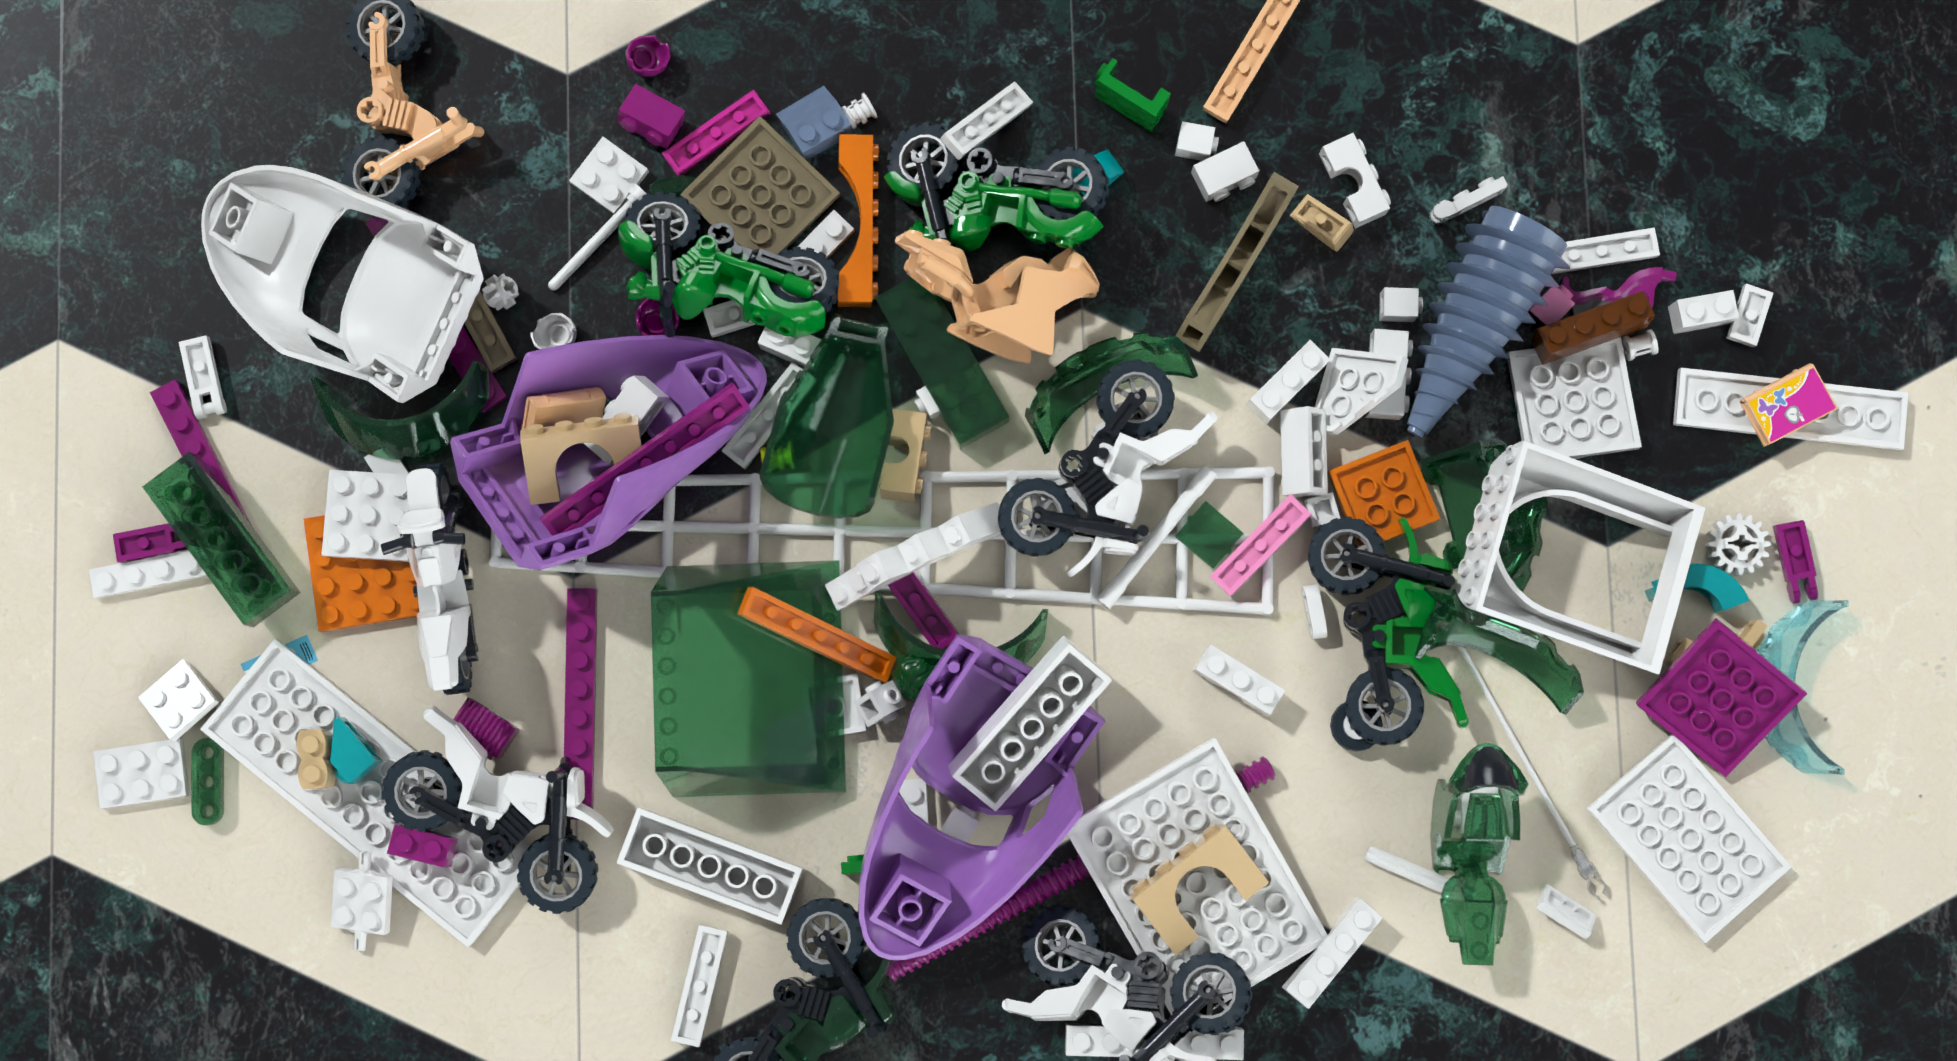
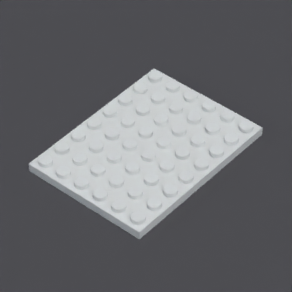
[1067,737,1328,1016]

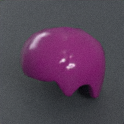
[625,35,671,77]
[636,299,679,336]

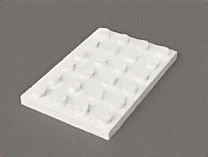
[1586,734,1792,943]

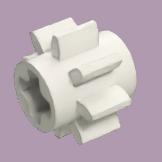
[482,274,519,310]

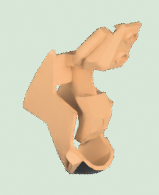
[895,230,1100,364]

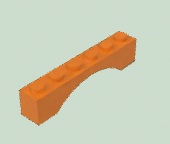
[837,134,879,308]

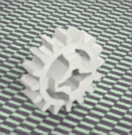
[1705,513,1771,576]

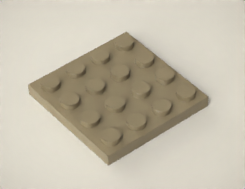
[680,116,840,255]

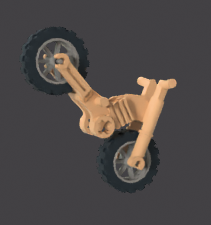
[341,0,484,208]

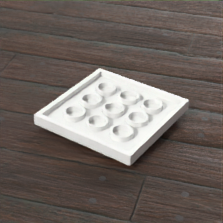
[1507,337,1642,458]

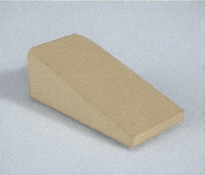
[1290,194,1354,252]

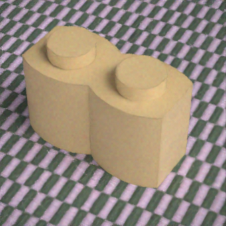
[296,729,336,790]

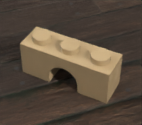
[880,409,932,503]

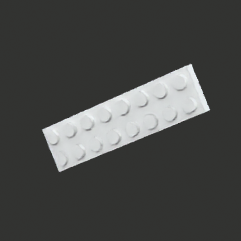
[1673,368,1908,450]

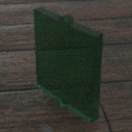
[1175,501,1244,569]

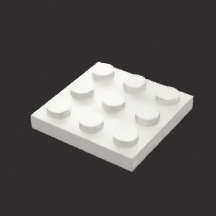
[321,470,409,562]

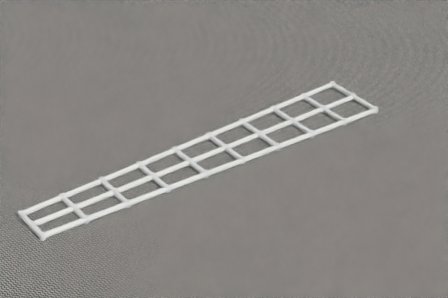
[488,466,1275,615]

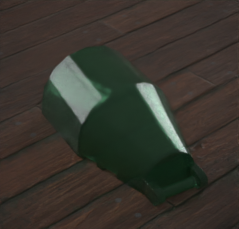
[759,313,894,519]

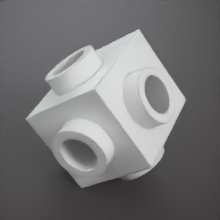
[854,680,907,727]

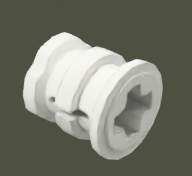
[841,93,878,129]

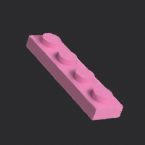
[1210,494,1311,597]

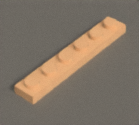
[1202,0,1300,124]

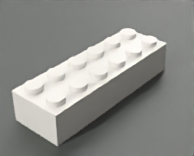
[948,635,1112,812]
[617,808,804,925]

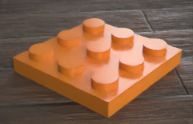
[1327,440,1440,548]

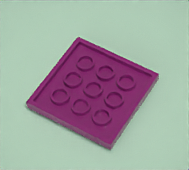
[1636,618,1807,777]

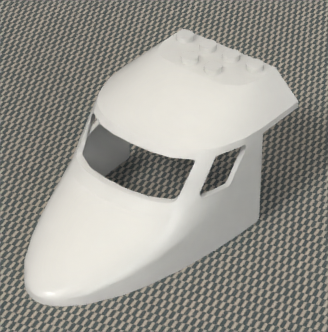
[201,165,484,403]

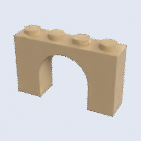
[520,413,642,505]
[1129,823,1269,955]

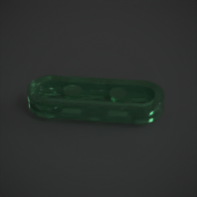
[191,738,224,825]

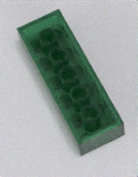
[875,278,1009,450]
[142,452,301,627]

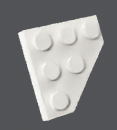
[1315,348,1409,435]

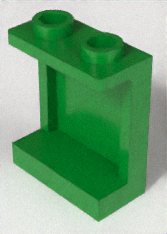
[1094,58,1171,132]

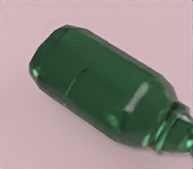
[650,175,696,197]

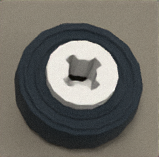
[1330,701,1383,751]

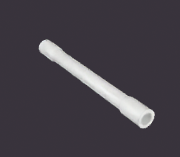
[1096,466,1217,610]

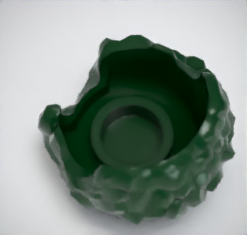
[892,655,937,703]

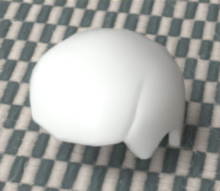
[531,313,577,350]

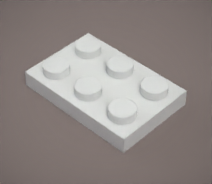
[93,738,190,809]

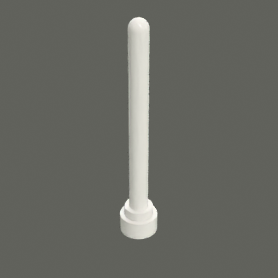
[548,184,647,291]

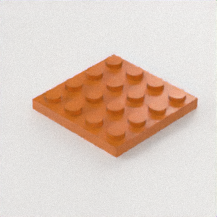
[304,515,419,632]

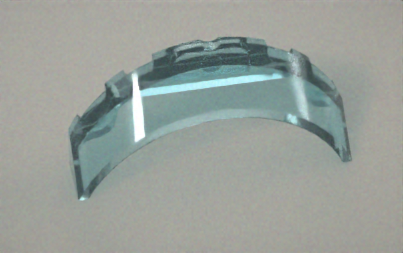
[1757,600,1849,775]

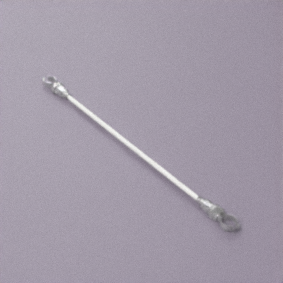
[1434,589,1607,900]

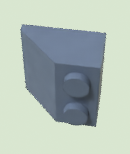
[776,86,853,161]

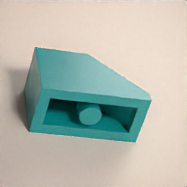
[330,716,383,784]

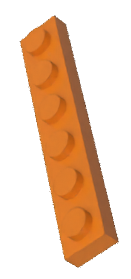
[737,587,896,684]

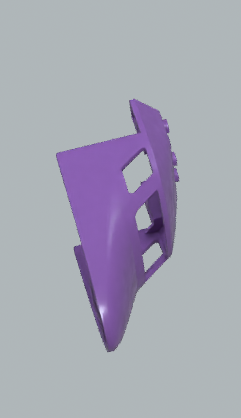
[450,335,767,571]
[858,634,1105,960]

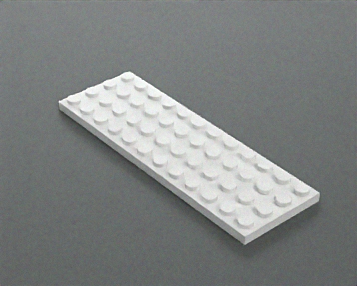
[200,639,531,947]

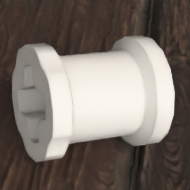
[1622,330,1658,361]

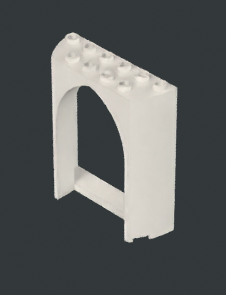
[1455,441,1705,674]

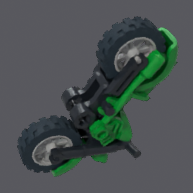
[884,122,1109,264]
[618,192,839,338]

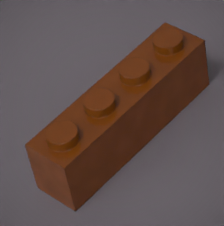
[1531,291,1655,365]

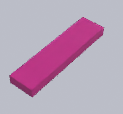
[662,90,770,177]

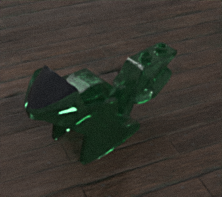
[1430,743,1529,966]

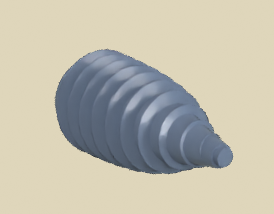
[1407,206,1570,438]

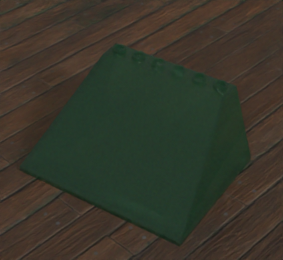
[651,560,846,797]

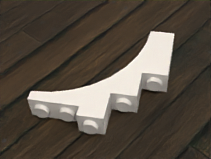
[825,502,1001,611]

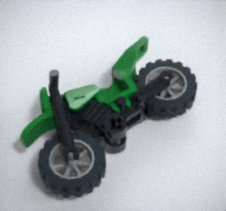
[1308,517,1469,746]

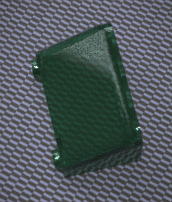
[1420,439,1533,570]

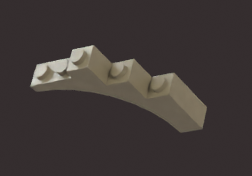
[1175,172,1299,352]

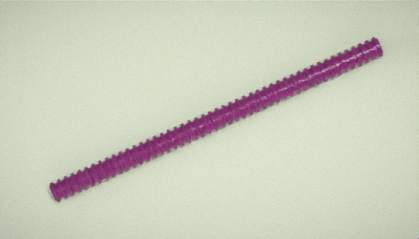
[882,756,1275,981]

